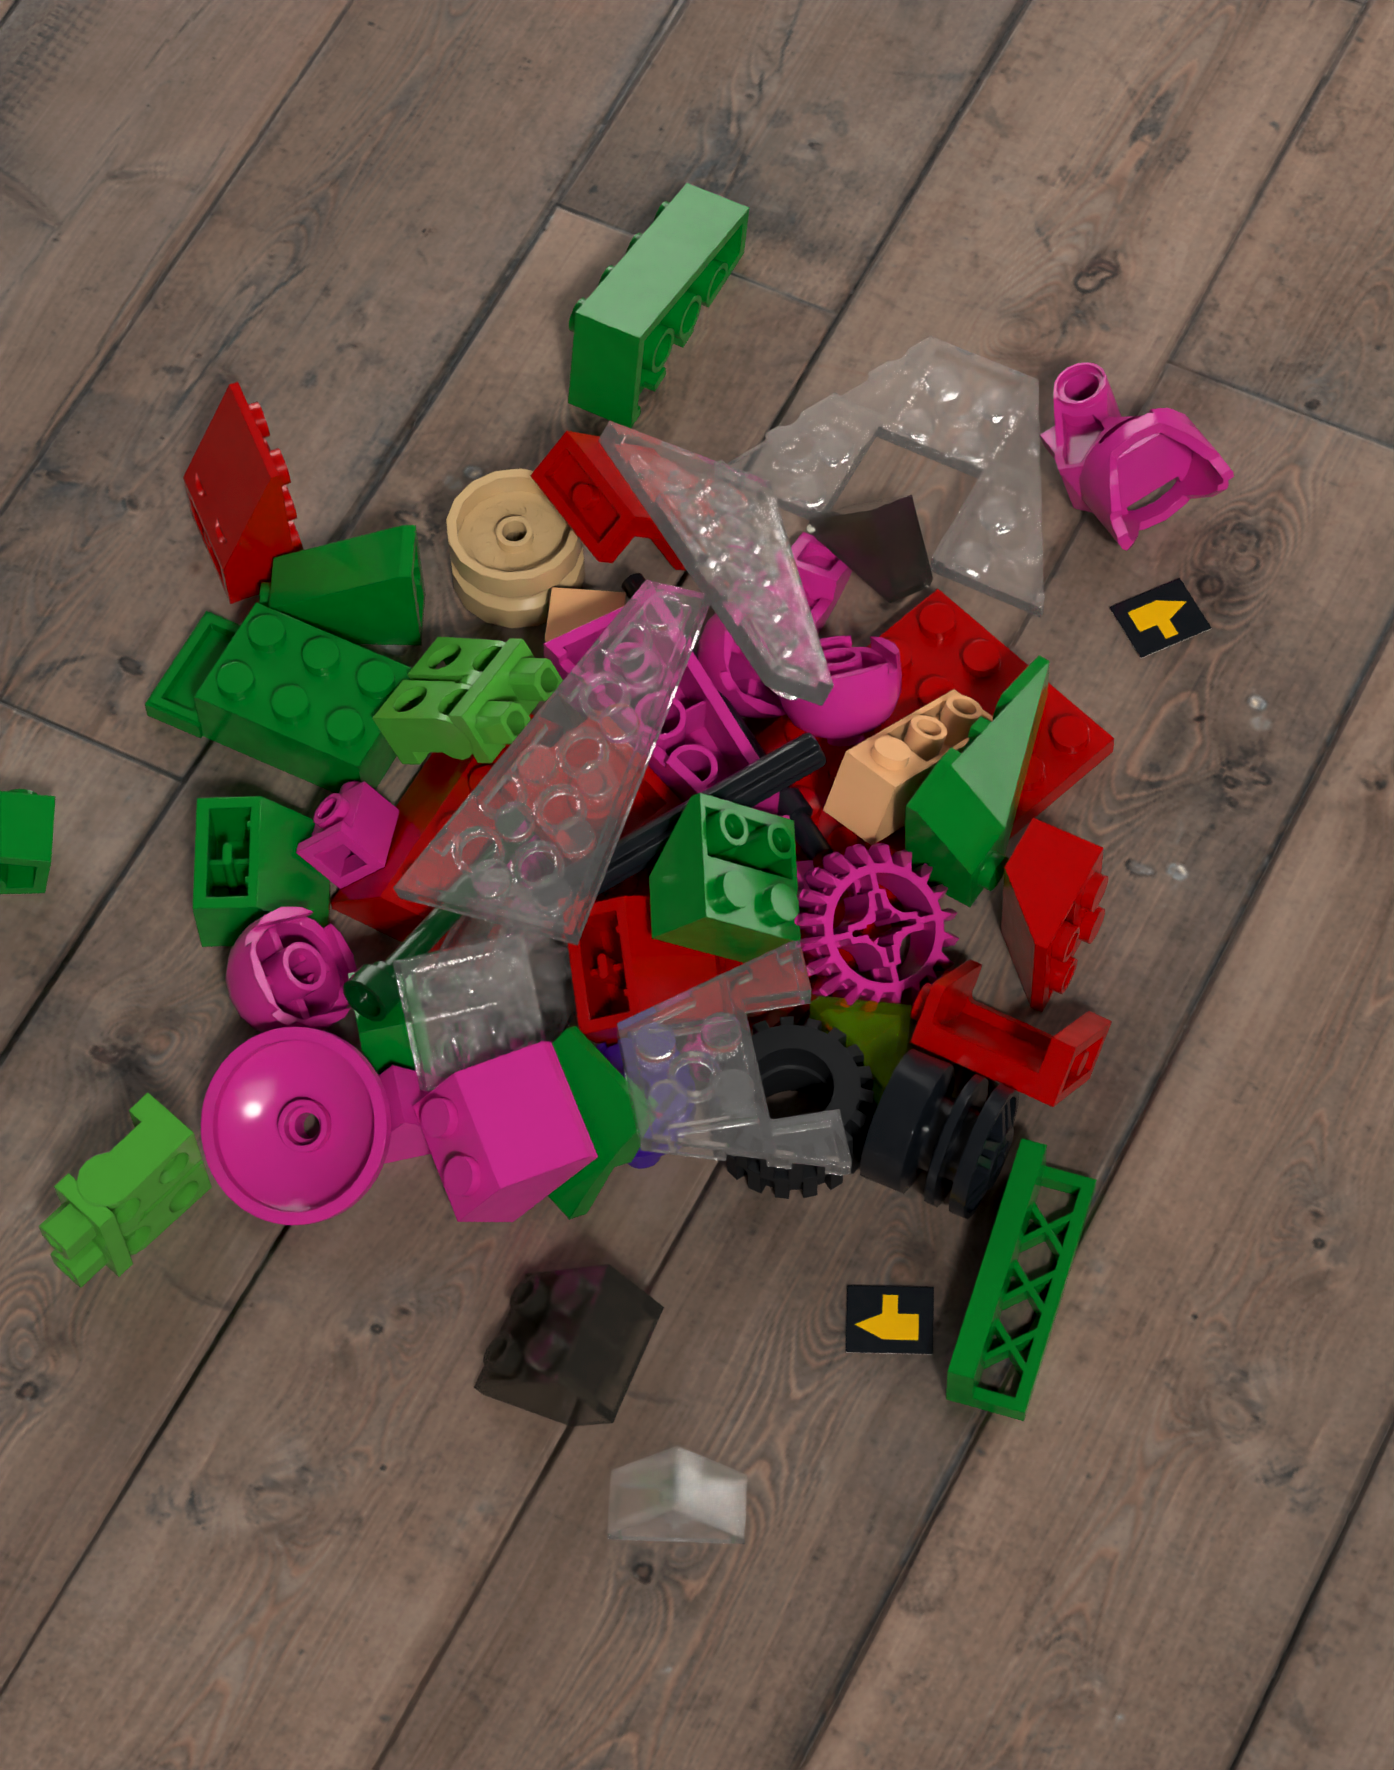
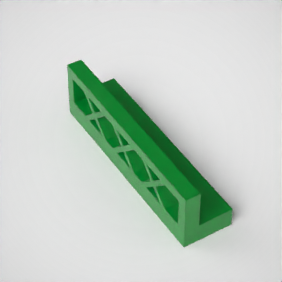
[946,1138,1097,1421]

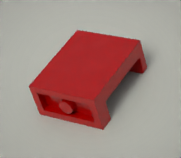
[530,431,721,571]
[910,959,1112,1107]

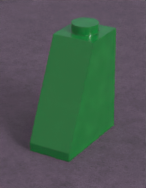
[259,525,426,645]

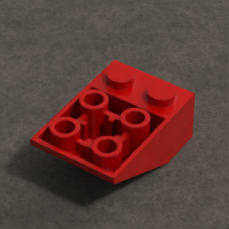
[183,382,303,604]

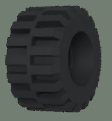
[708,1016,874,1199]

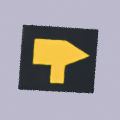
[1109,578,1212,658]
[846,1285,934,1355]

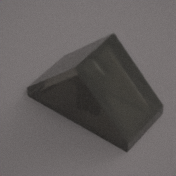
[806,495,933,603]

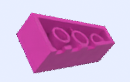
[544,591,780,815]

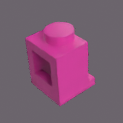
[296,781,400,889]

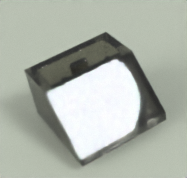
[474,1264,664,1427]

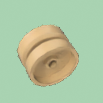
[446,468,585,629]

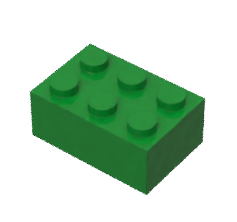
[194,602,413,793]

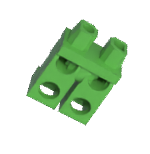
[372,637,564,765]
[39,1092,212,1288]

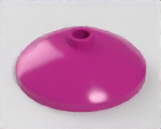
[201,1027,391,1225]

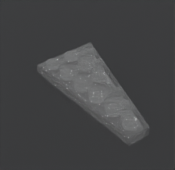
[598,421,834,706]
[393,580,710,945]

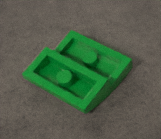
[548,1026,659,1220]

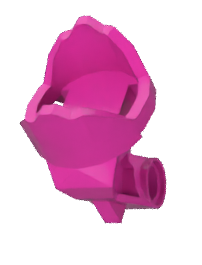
[1040,362,1234,551]

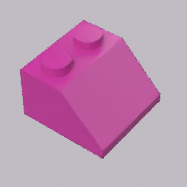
[413,1041,598,1222]

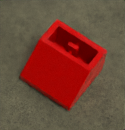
[1001,817,1108,1012]
[563,896,728,1047]

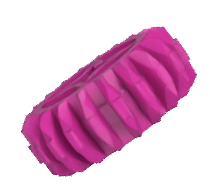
[787,843,960,1018]

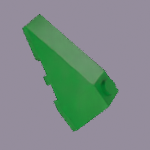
[905,655,1050,907]

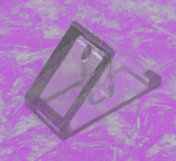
[607,1446,748,1544]

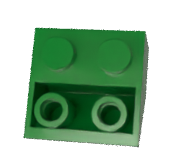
[649,793,801,964]
[192,796,331,947]

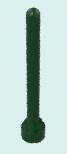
[343,817,537,1021]

